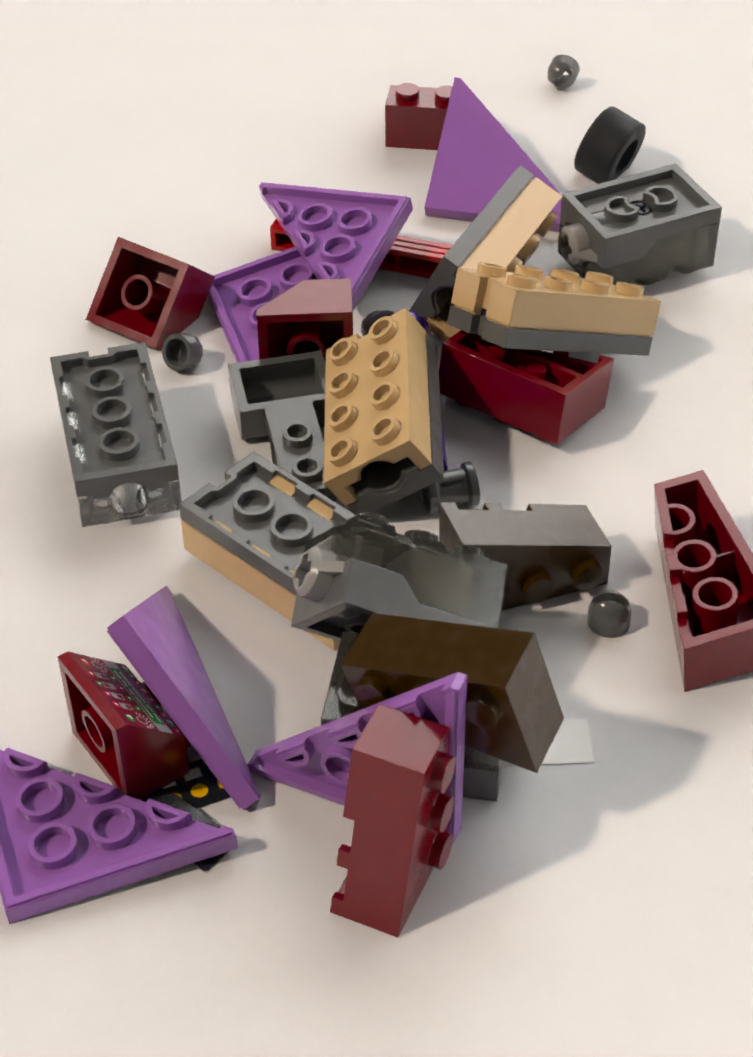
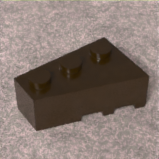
[439,502,612,620]
[340,613,564,773]

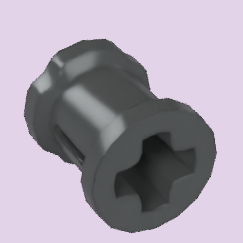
[420,461,480,514]

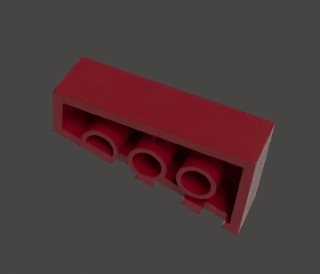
[654,470,753,692]

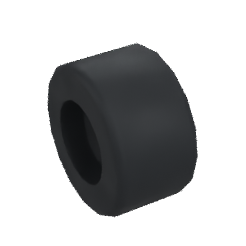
[574,106,646,184]

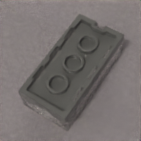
[50,342,182,527]

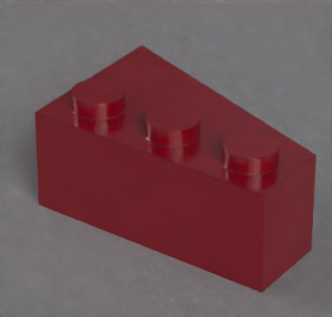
[439,330,614,445]
[330,704,456,938]

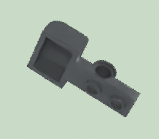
[228,350,338,501]

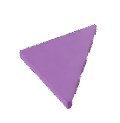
[424,77,563,232]
[259,182,413,311]
[208,247,317,363]
[107,586,261,810]
[247,672,467,843]
[0,748,238,924]

